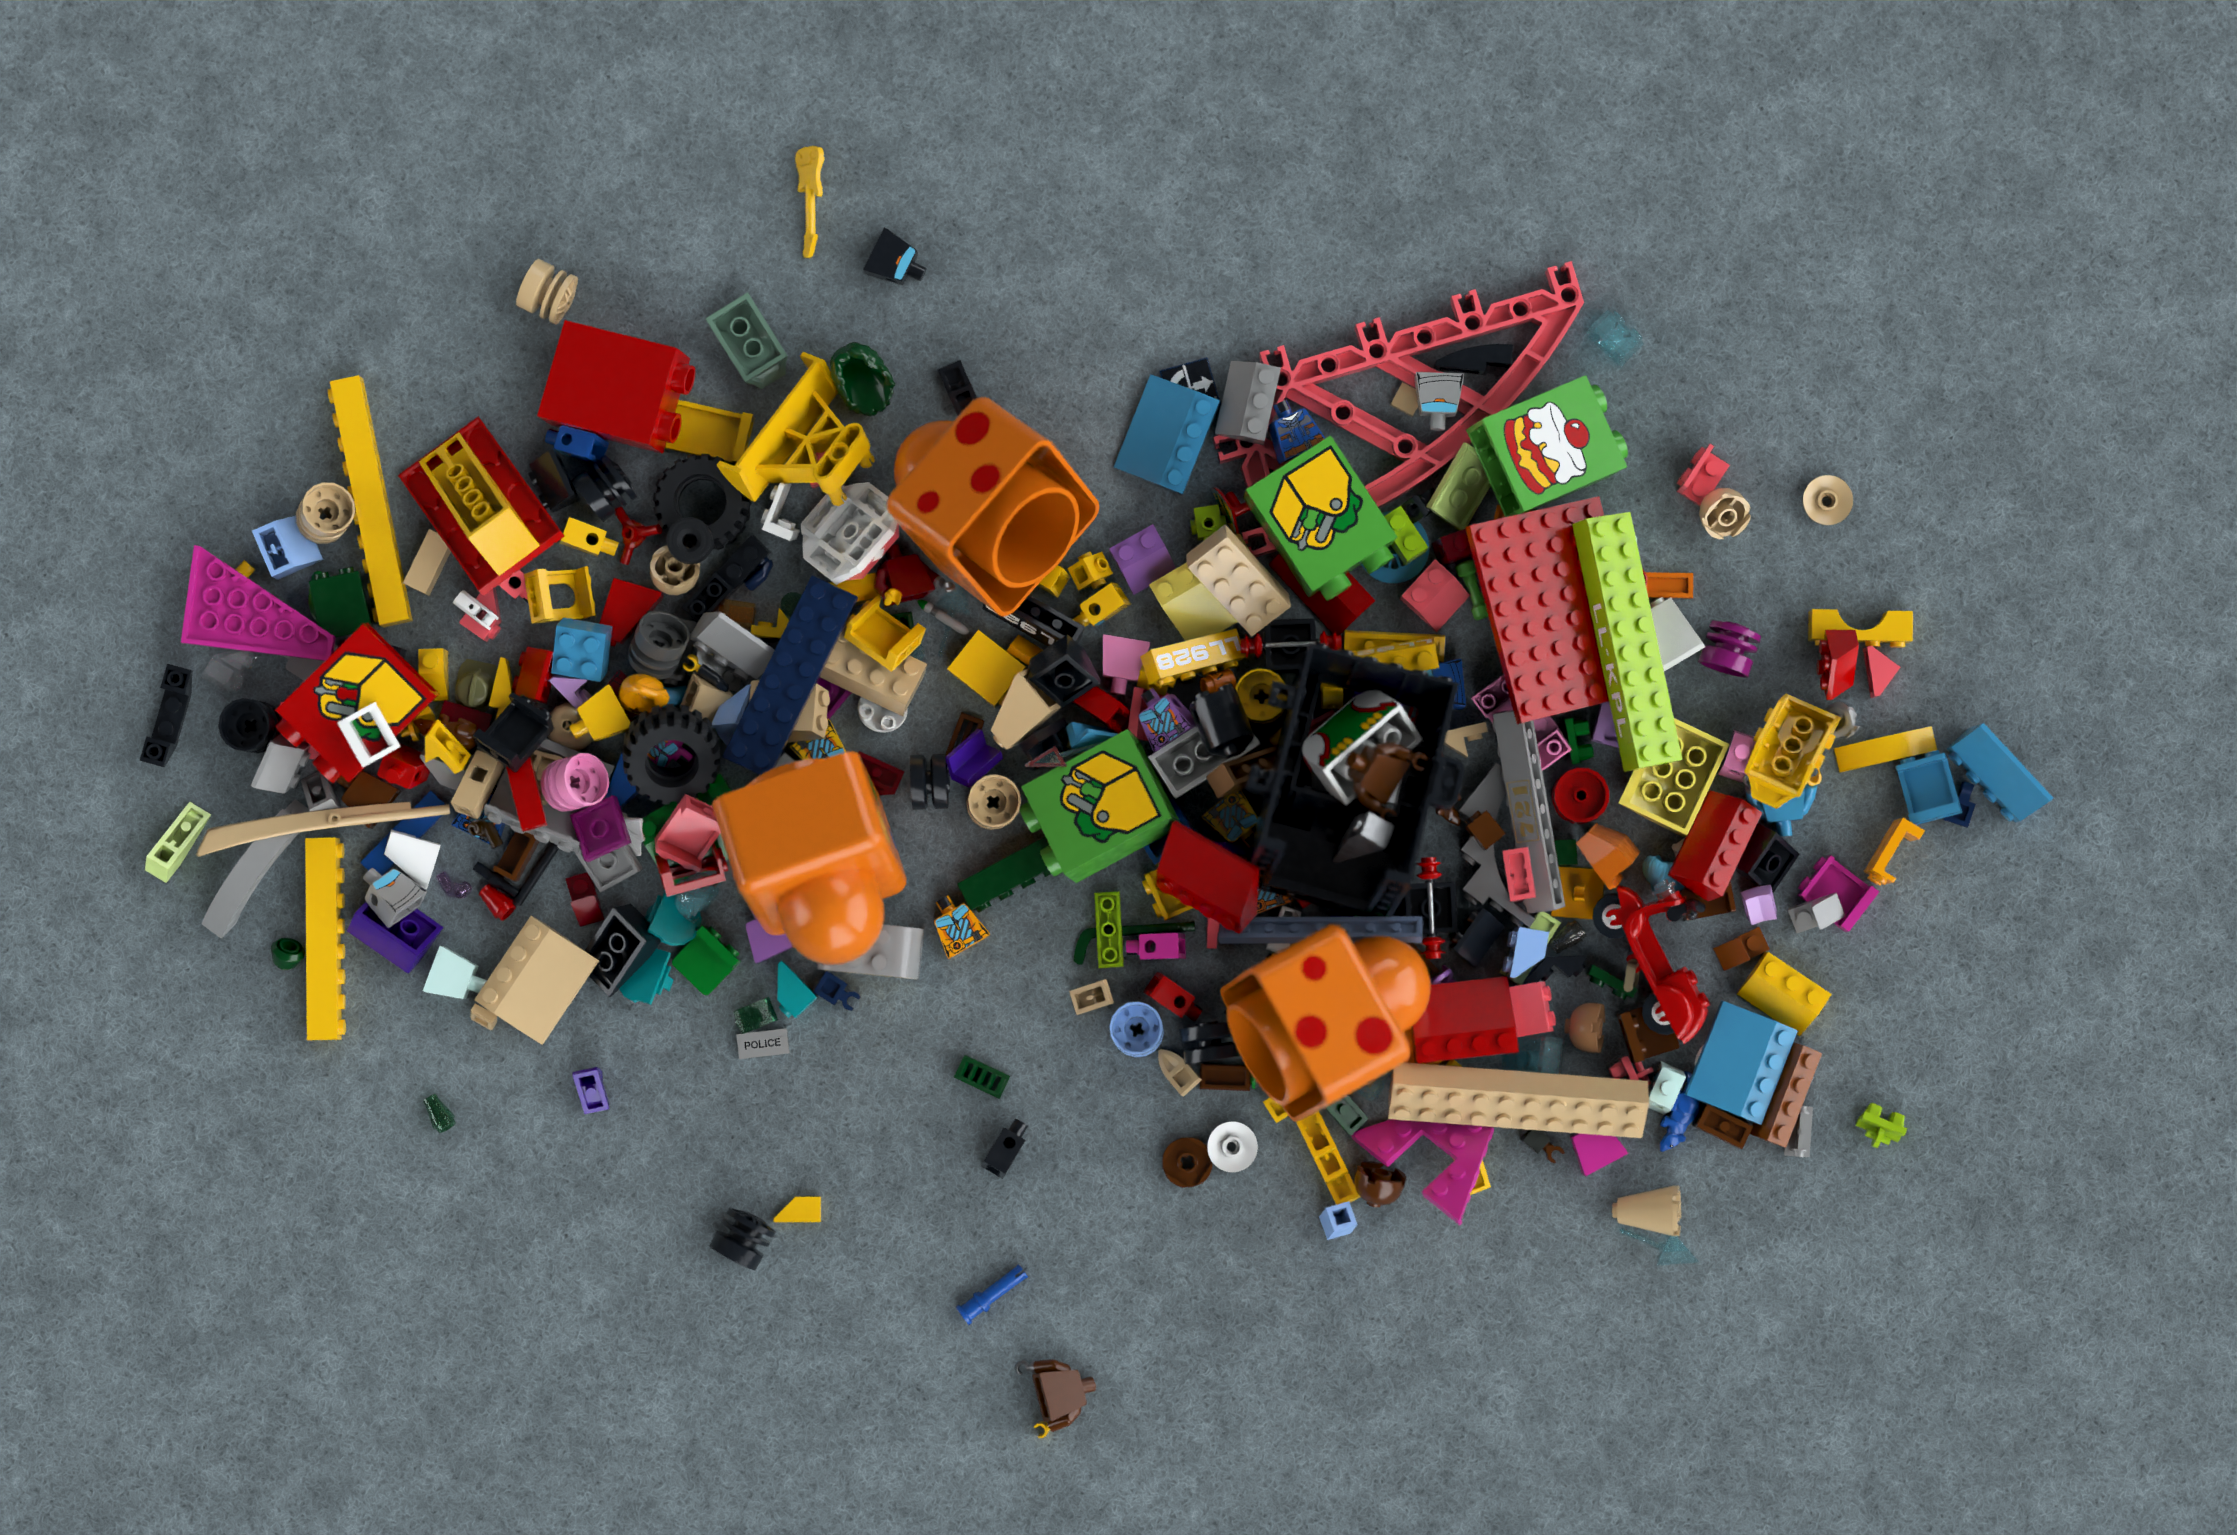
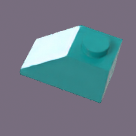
[777,961,818,1018]

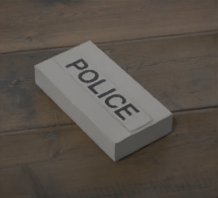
[736,1028,790,1059]

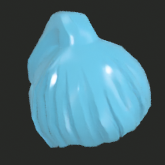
[1642,855,1685,899]

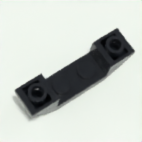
[139,664,193,767]
[1522,956,1587,985]

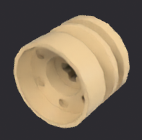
[516,259,578,325]
[296,482,355,544]
[966,774,1021,830]

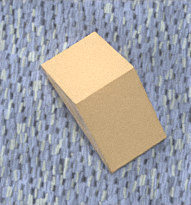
[1069,979,1114,1015]

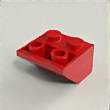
[1816,630,1859,700]

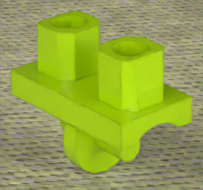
[1855,1103,1907,1148]

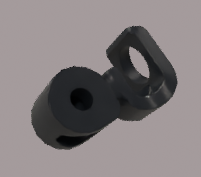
[1401,487,1435,524]

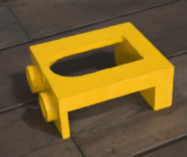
[524,566,596,623]

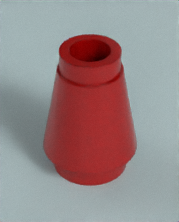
[479,884,516,921]

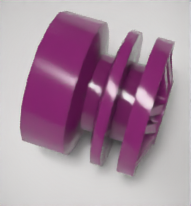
[1698,620,1761,678]

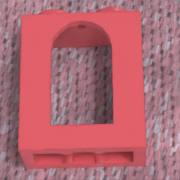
[1502,847,1536,903]

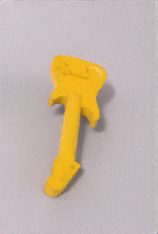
[795,146,824,258]

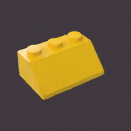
[1737,952,1832,1036]

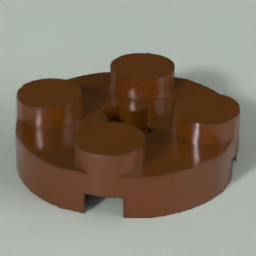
[1163,1137,1212,1188]

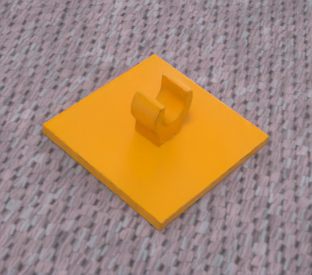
[1551,867,1604,919]

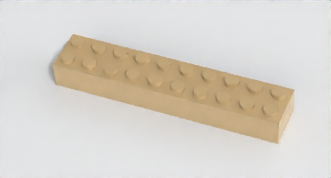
[1388,1062,1649,1138]

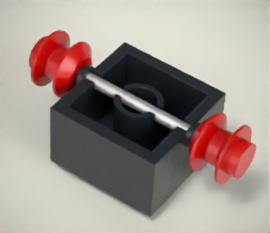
[1240,618,1342,673]
[1403,857,1458,959]

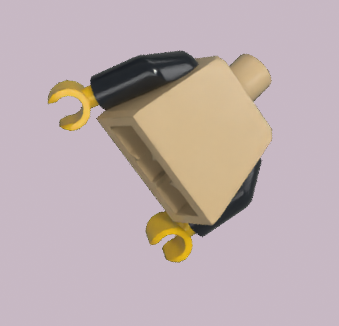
[681,654,733,723]

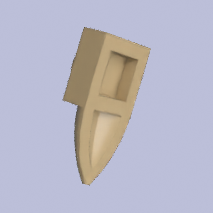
[1158,1049,1202,1097]

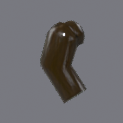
[468,819,504,849]

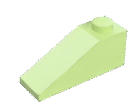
[145,802,211,883]

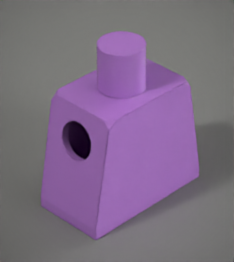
[745,912,794,964]

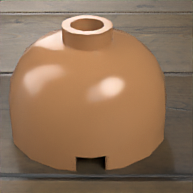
[1565,1002,1606,1053]

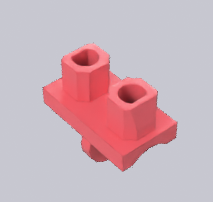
[1608,1056,1654,1085]

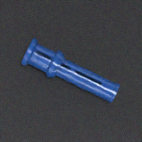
[956,1264,1028,1325]

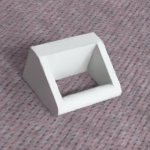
[338,702,401,767]

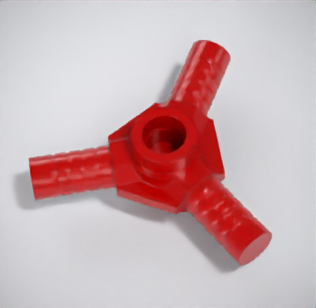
[615,507,662,565]

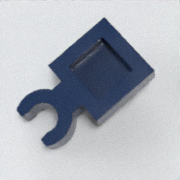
[813,971,861,1011]

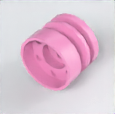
[541,753,609,812]

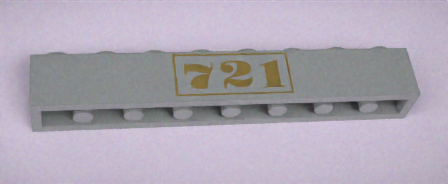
[1493,710,1565,914]

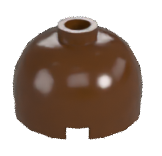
[1354,1161,1406,1208]

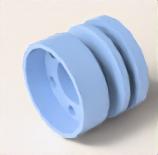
[1110,1001,1164,1058]

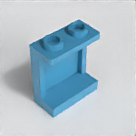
[1895,750,1962,825]

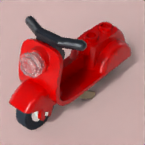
[1593,879,1710,1044]

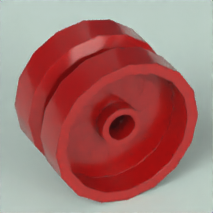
[1551,768,1609,824]

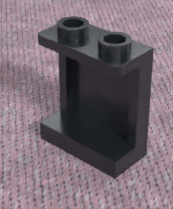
[472,692,555,773]

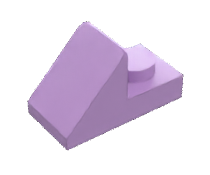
[549,674,592,709]

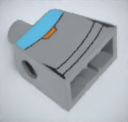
[1414,372,1464,431]
[363,868,427,928]

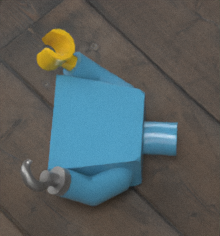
[1743,770,1822,837]

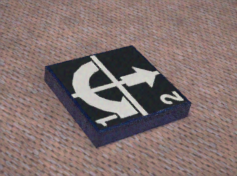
[1159,357,1221,406]

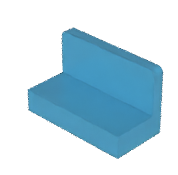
[1066,722,1117,751]

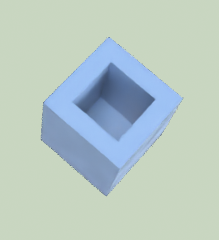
[1319,1201,1357,1240]

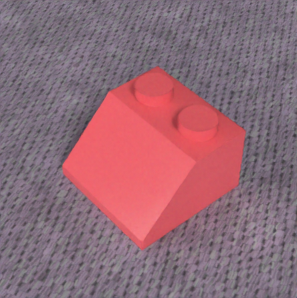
[1400,559,1470,632]

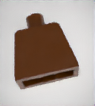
[337,771,401,829]

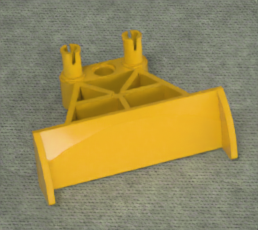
[716,352,875,506]

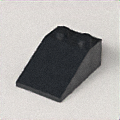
[585,904,661,997]

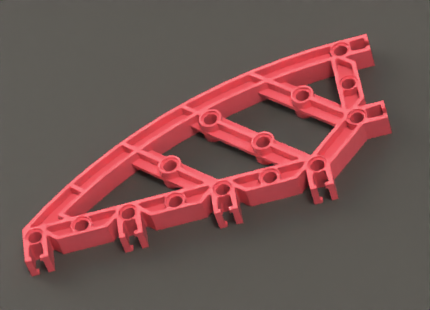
[1213,261,1584,557]

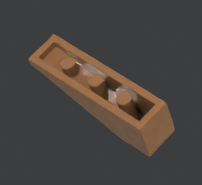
[1206,745,1303,798]

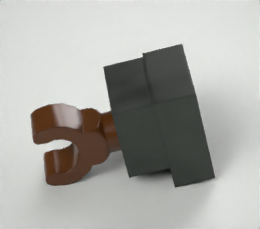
[1520,1130,1565,1164]

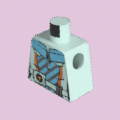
[1648,1061,1686,1115]

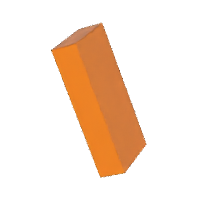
[1645,572,1693,599]

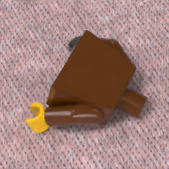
[1016,1359,1096,1438]

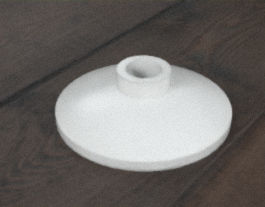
[1207,1122,1258,1172]

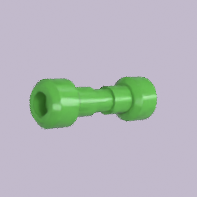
[1455,559,1489,621]

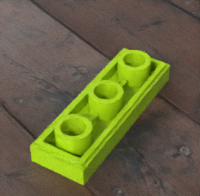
[1094,891,1124,969]

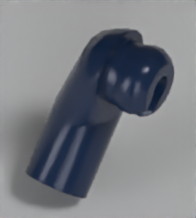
[744,556,773,591]

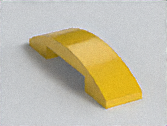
[1834,726,1937,773]

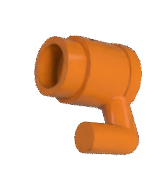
[1200,669,1237,694]

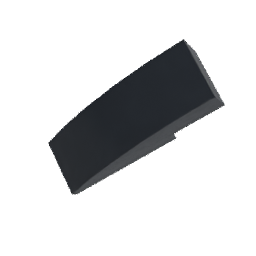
[1434,344,1513,375]

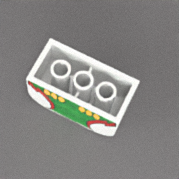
[1302,690,1423,805]

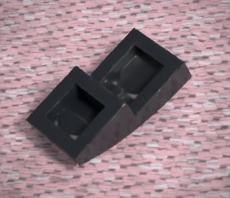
[937,360,977,416]

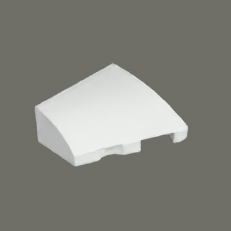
[384,829,441,890]

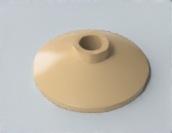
[1803,475,1853,525]

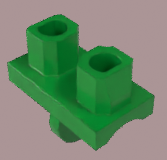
[1562,718,1594,765]

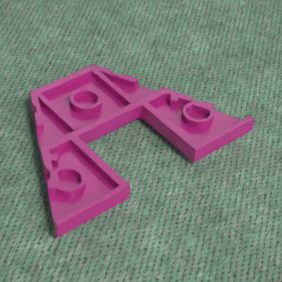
[1351,1119,1494,1225]

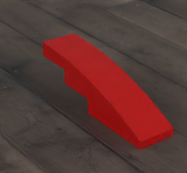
[506,756,548,832]

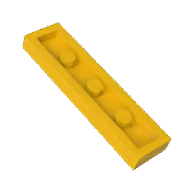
[1343,630,1445,662]

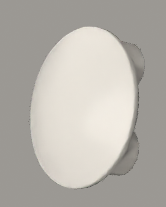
[857,697,908,733]

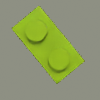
[1384,506,1429,566]

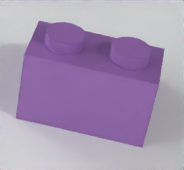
[1109,524,1176,595]

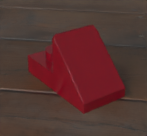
[566,872,605,927]

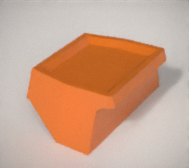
[1576,823,1640,890]

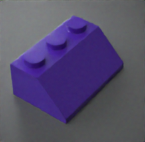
[347,902,444,974]

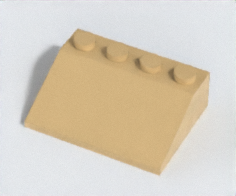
[474,916,599,1045]

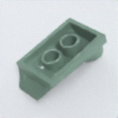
[705,292,788,389]

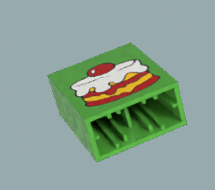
[1466,375,1628,517]

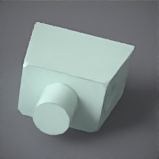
[423,946,487,999]

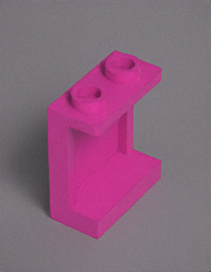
[1797,855,1879,932]

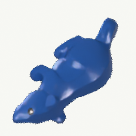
[1660,1071,1700,1152]

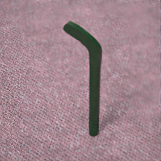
[1074,921,1195,965]

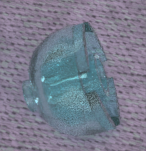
[675,872,722,924]

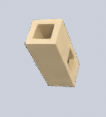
[403,529,451,596]
[451,750,504,820]

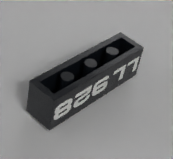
[982,595,1085,647]

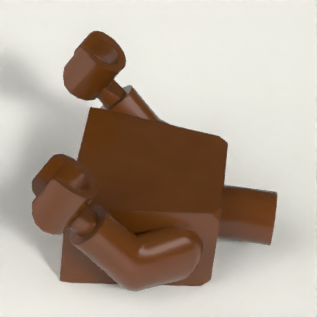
[1346,742,1428,823]

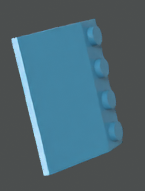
[1114,374,1220,495]
[1947,723,2053,822]
[1684,1000,1798,1125]

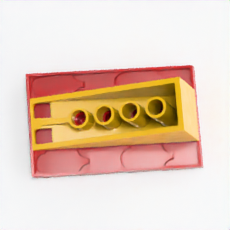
[398,416,564,596]

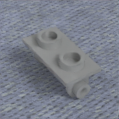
[1784,1106,1813,1157]

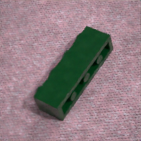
[957,836,1051,913]

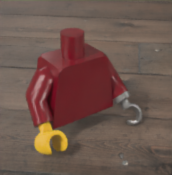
[874,544,956,607]

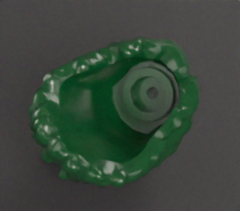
[830,342,895,417]

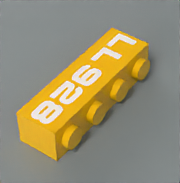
[1140,629,1246,686]
[1351,637,1439,671]

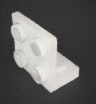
[761,482,800,541]

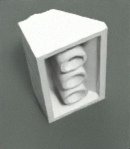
[1148,726,1261,799]

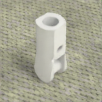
[453,590,499,630]

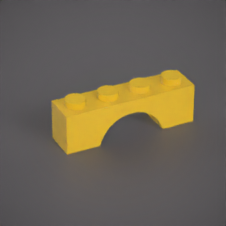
[1808,609,1913,648]

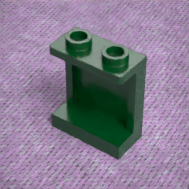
[308,566,373,637]

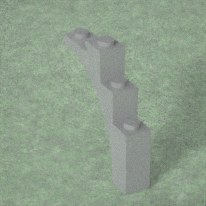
[1458,763,1535,928]

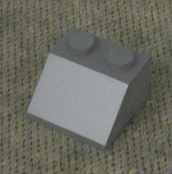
[251,734,311,794]

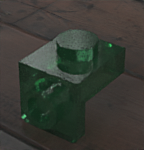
[733,997,778,1034]

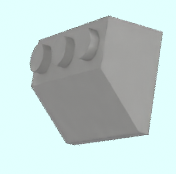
[1215,361,1281,445]
[690,612,775,681]

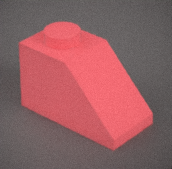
[459,587,501,642]

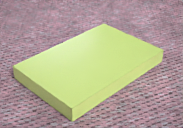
[1426,442,1491,531]

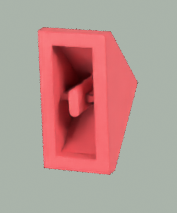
[1863,646,1901,698]

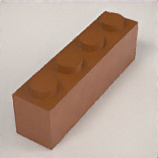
[1750,1042,1822,1148]

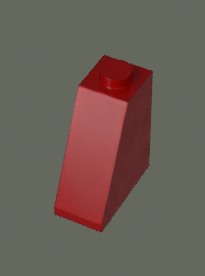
[599,578,664,647]
[1072,686,1130,734]

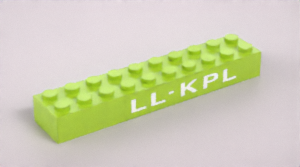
[1572,512,1682,772]

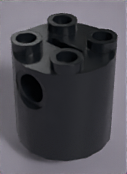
[1189,684,1254,759]

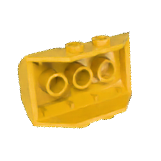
[1744,693,1841,809]

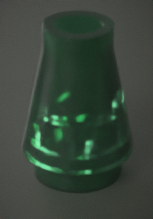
[423,1094,456,1133]

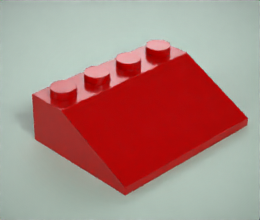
[1156,821,1259,934]
[1411,976,1519,1063]

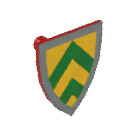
[1211,487,1250,534]

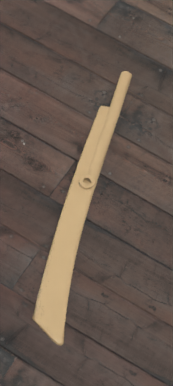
[196,802,450,857]

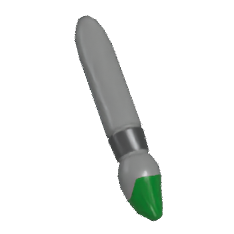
[917,599,969,635]

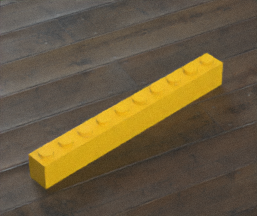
[327,375,413,628]

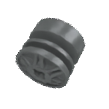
[627,611,690,679]

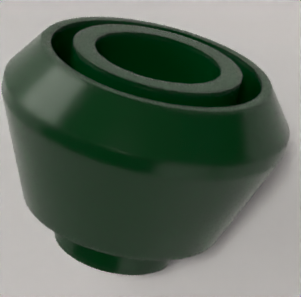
[271,938,305,970]

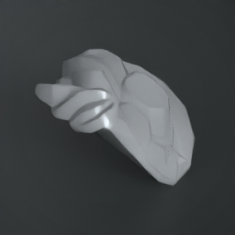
[1823,702,1860,739]

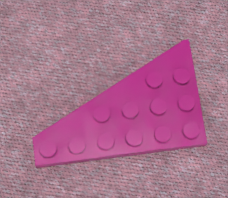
[181,545,336,661]

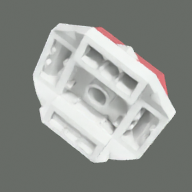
[801,482,899,585]

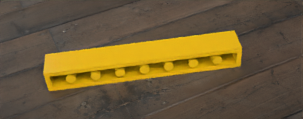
[305,837,346,1040]

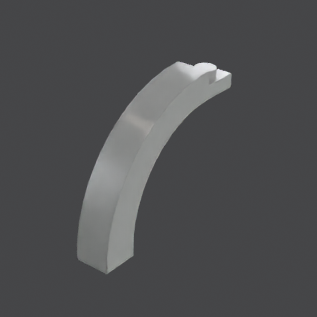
[202,799,310,939]

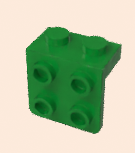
[672,926,741,995]

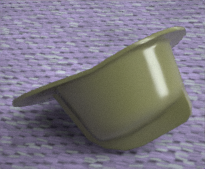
[455,659,497,712]

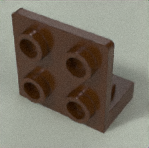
[1617,1007,1680,1063]

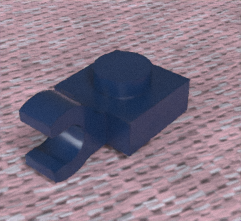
[1942,781,1976,828]

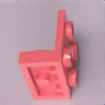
[1677,444,1730,506]

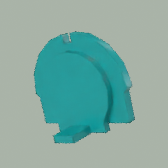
[645,891,702,946]
[619,948,674,1005]

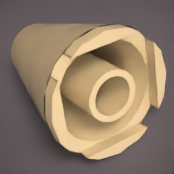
[1612,1186,1681,1236]

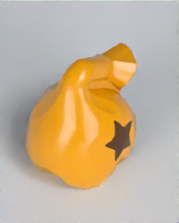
[619,674,670,714]

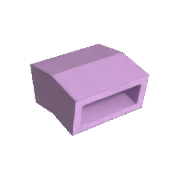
[1740,885,1777,925]

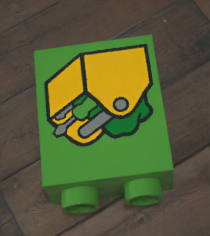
[1243,435,1397,601]
[1019,729,1181,883]

